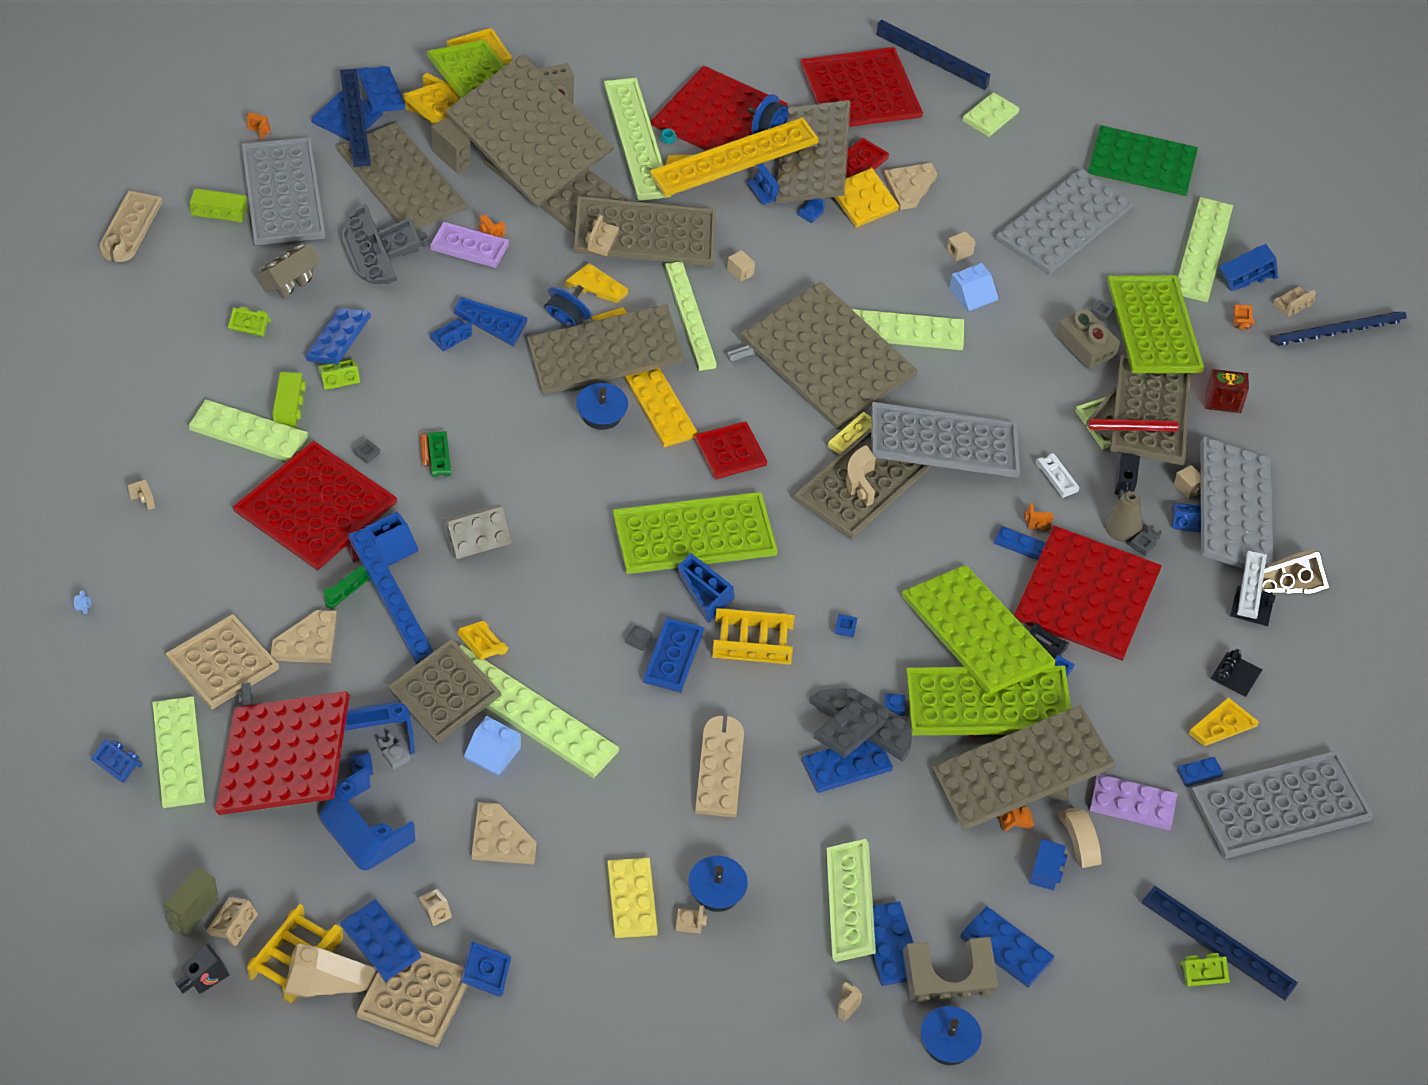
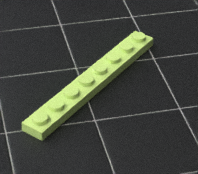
[665,262,717,371]

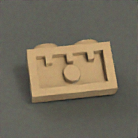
[586,215,619,256]
[1273,286,1316,317]
[207,897,258,946]

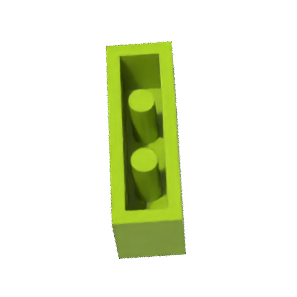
[190,188,248,223]
[273,372,306,427]

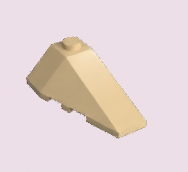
[1261,548,1329,593]
[285,943,378,998]

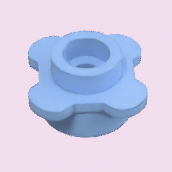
[74,591,91,614]

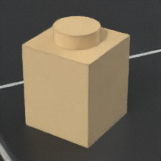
[946,231,975,261]
[727,250,755,282]
[1174,465,1201,499]

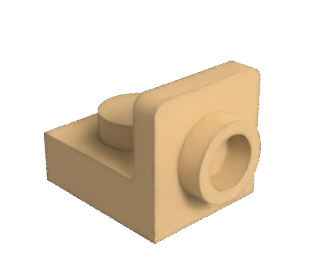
[127,480,155,510]
[418,889,452,926]
[676,905,708,934]
[838,982,862,1022]

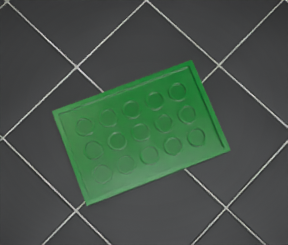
[1087,125,1198,196]

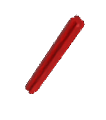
[1088,419,1179,432]

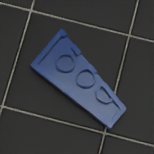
[454,297,527,347]

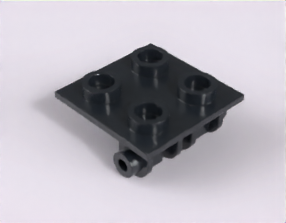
[1230,585,1276,627]
[1211,649,1263,697]

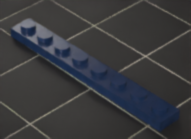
[876,19,991,90]
[340,68,371,167]
[1270,311,1407,346]
[1142,886,1298,1001]

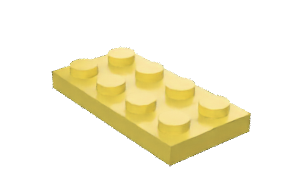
[607,858,658,938]

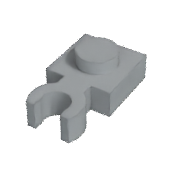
[378,733,411,769]

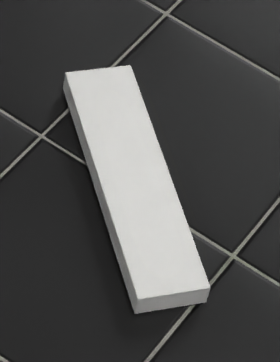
[1237,551,1267,619]

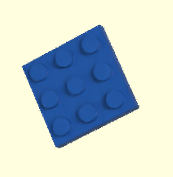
[311,90,383,141]

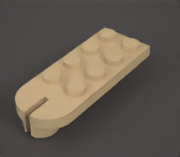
[100,191,163,262]
[695,716,744,818]

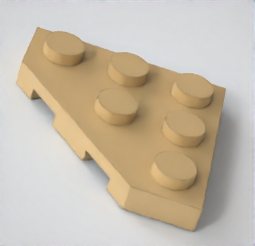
[883,162,937,210]
[271,610,337,663]
[472,802,537,864]

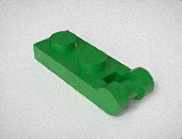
[428,431,451,478]
[324,565,370,609]

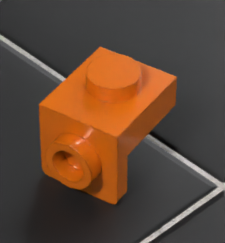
[246,112,271,140]
[478,214,505,238]
[1233,305,1255,330]
[1024,503,1053,530]
[999,806,1034,831]

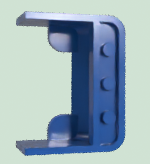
[345,701,415,754]
[320,767,415,870]

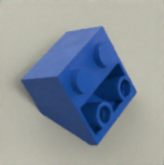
[365,512,418,566]

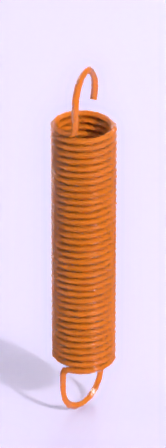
[419,431,431,468]

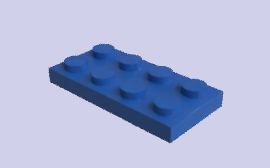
[357,66,405,112]
[305,308,371,364]
[643,618,704,693]
[802,740,893,793]
[340,899,422,982]
[872,901,914,986]
[960,906,1054,988]

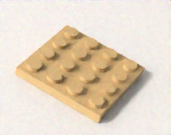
[166,614,279,710]
[356,951,468,1048]

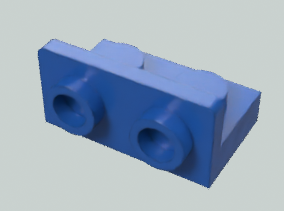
[747,164,779,205]
[430,318,472,351]
[1172,502,1201,532]
[91,739,143,783]

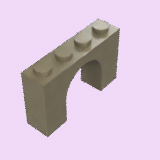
[902,937,999,1003]

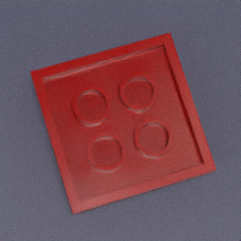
[695,421,767,480]

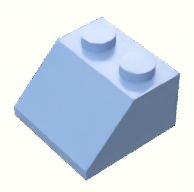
[949,263,998,312]
[464,716,521,777]

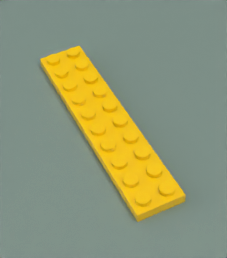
[650,117,818,197]
[591,307,698,448]

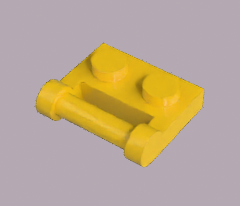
[457,621,509,660]

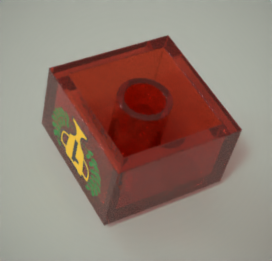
[1205,369,1249,413]

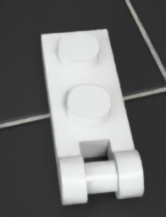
[1035,453,1079,498]

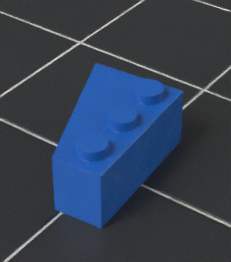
[1219,244,1278,291]
[678,553,735,623]

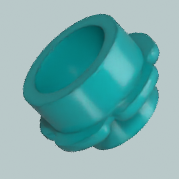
[660,129,676,144]

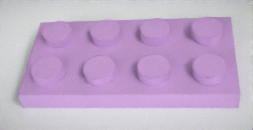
[430,222,509,268]
[1089,774,1178,831]

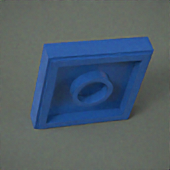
[460,941,512,997]

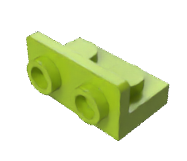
[228,307,271,337]
[318,359,360,390]
[1179,953,1230,987]

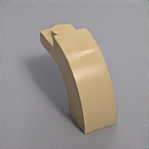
[846,445,876,506]
[1058,808,1102,868]

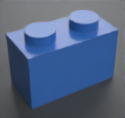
[1029,839,1068,891]

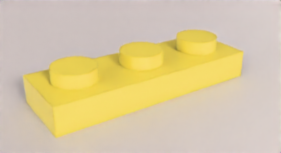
[828,412,871,455]

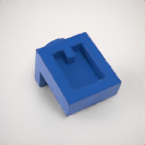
[798,198,825,223]

